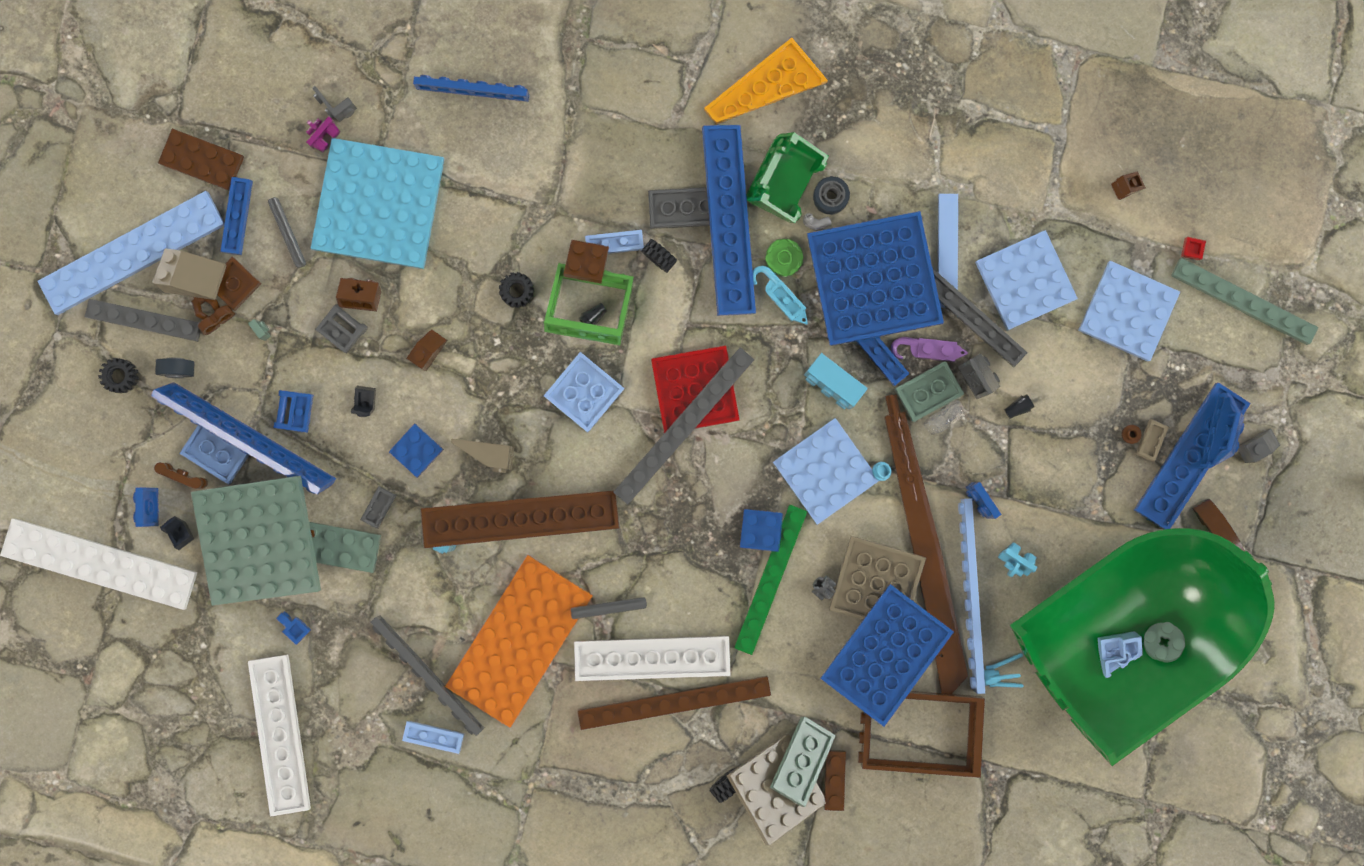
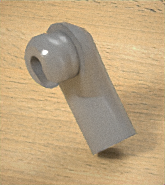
[803,213,831,231]

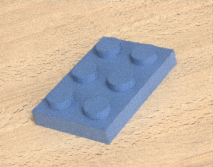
[179,425,249,484]

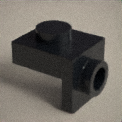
[351,385,376,417]
[160,516,194,550]

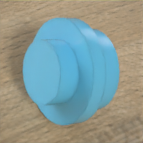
[872,462,891,481]

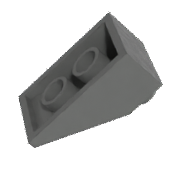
[957,353,1001,399]

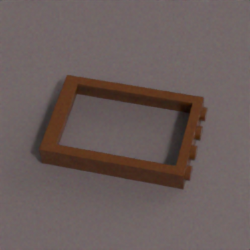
[858,691,985,778]

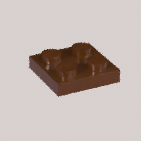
[564,239,609,284]
[217,257,262,311]

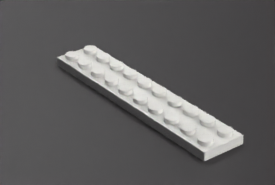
[0,519,198,610]

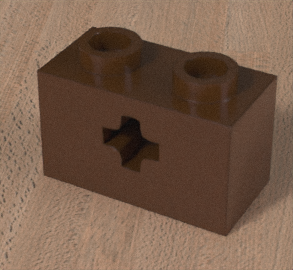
[336,278,382,312]

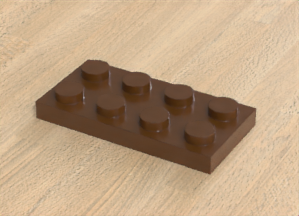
[158,128,244,191]

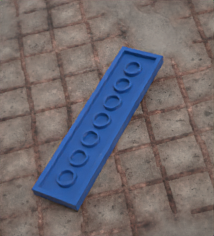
[1134,382,1251,530]

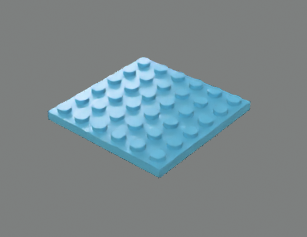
[311,138,445,269]

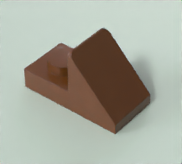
[1111,171,1146,200]

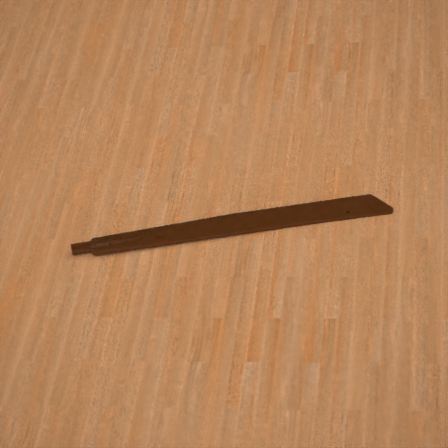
[884,394,968,694]

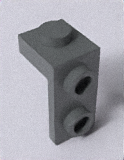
[312,86,357,122]

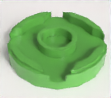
[765,239,803,277]

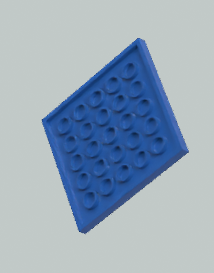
[807,211,944,346]

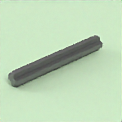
[268,197,306,268]
[571,597,647,619]

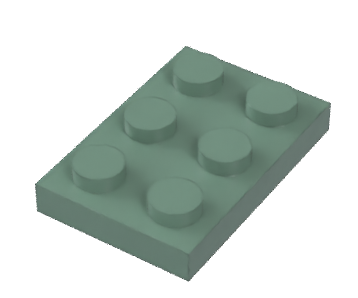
[895,361,964,422]

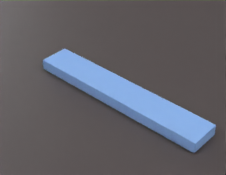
[938,194,958,308]

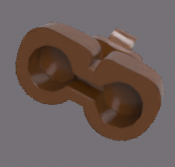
[191,297,235,335]

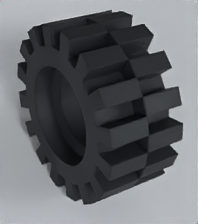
[641,239,677,273]
[499,272,535,308]
[98,358,139,394]
[709,768,737,803]

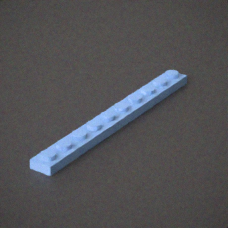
[958,498,985,694]

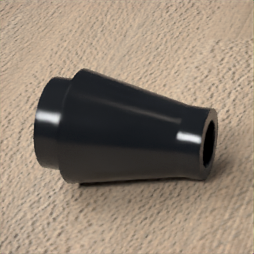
[579,303,607,325]
[1004,394,1035,419]

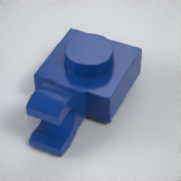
[276,611,311,645]

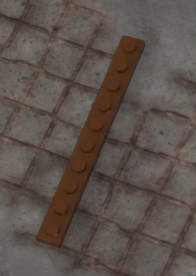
[578,676,771,730]

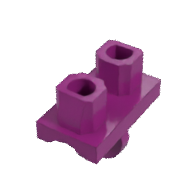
[306,116,340,152]

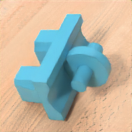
[998,543,1037,577]

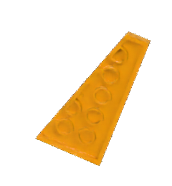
[704,38,828,124]

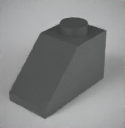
[1238,428,1280,463]

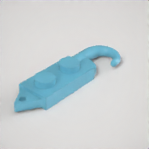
[753,266,808,325]

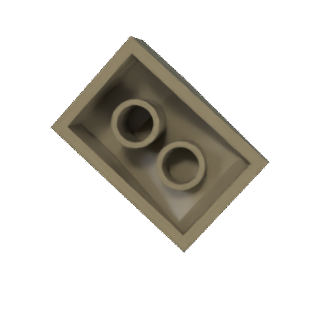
[152,248,227,300]
[451,439,515,473]

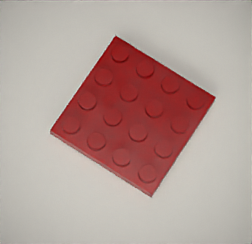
[651,345,740,433]

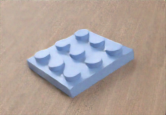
[544,352,625,432]

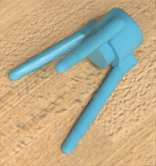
[984,653,1024,688]

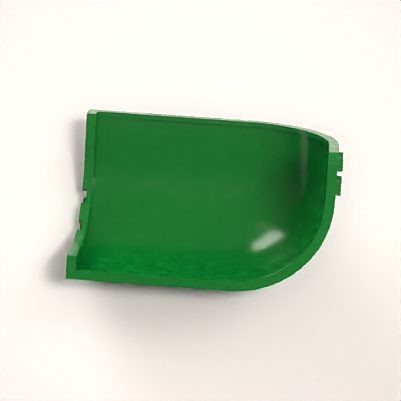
[1010,528,1275,766]

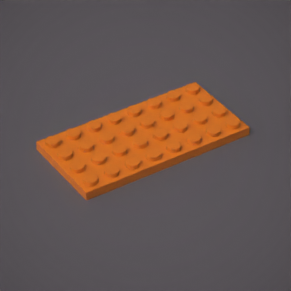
[445,555,593,728]

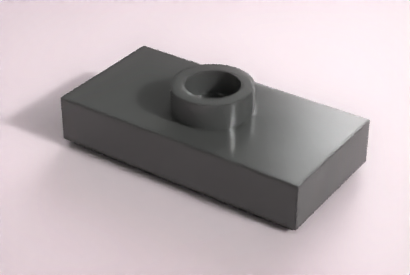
[360,486,397,529]

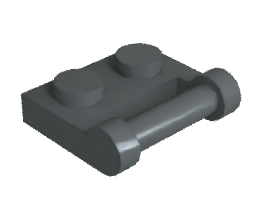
[315,303,368,354]

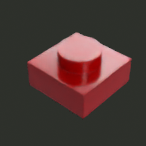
[1181,237,1206,261]

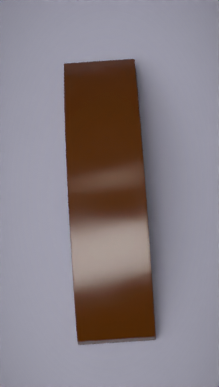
[1192,499,1245,552]

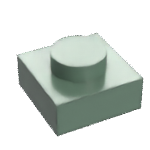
[248,319,271,341]

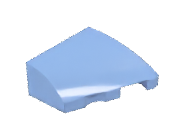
[1098,631,1142,678]

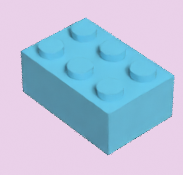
[804,353,868,410]

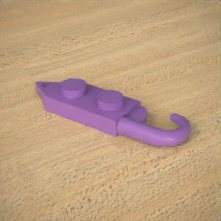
[891,337,968,362]

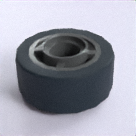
[813,176,850,215]
[155,357,195,378]

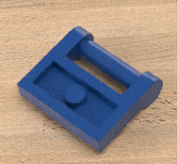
[273,390,314,433]

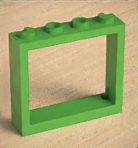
[544,263,634,345]

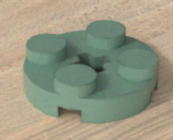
[1144,622,1185,663]

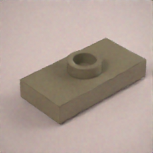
[1135,419,1169,462]

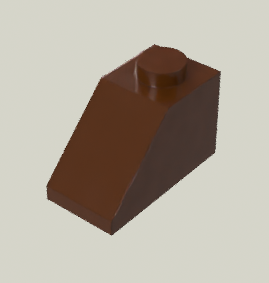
[406,329,448,371]

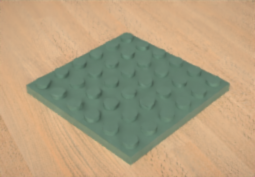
[191,475,321,606]

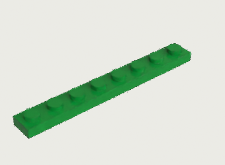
[734,504,807,655]

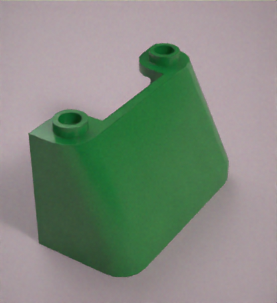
[746,132,829,223]

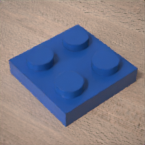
[389,424,444,478]
[965,482,1002,519]
[133,487,159,527]
[740,509,783,552]

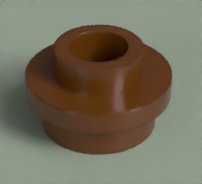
[1122,425,1142,444]

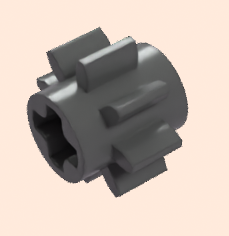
[812,575,837,601]

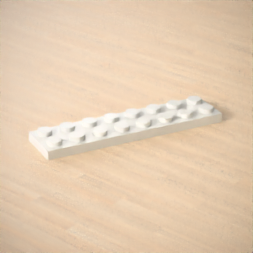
[574,636,730,681]
[248,654,311,816]

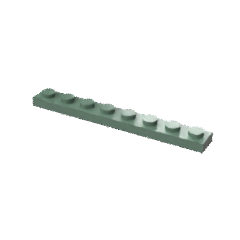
[1171,258,1319,345]

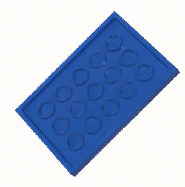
[820,584,954,727]

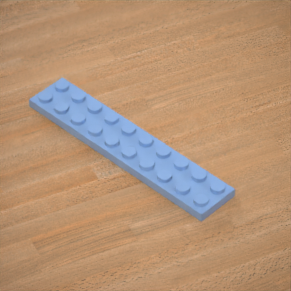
[38,191,225,315]

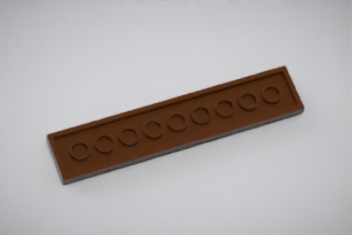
[420,490,619,548]

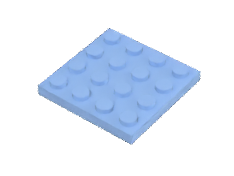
[975,230,1078,331]
[1078,261,1180,362]
[773,418,879,525]

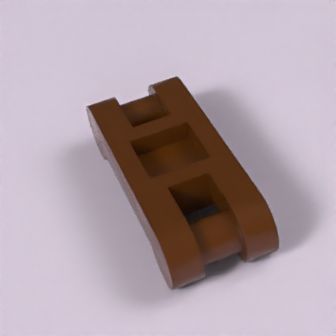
[154,462,208,489]

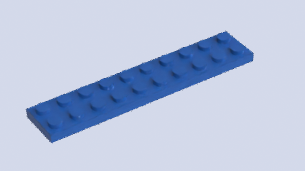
[702,125,756,316]
[151,382,336,495]

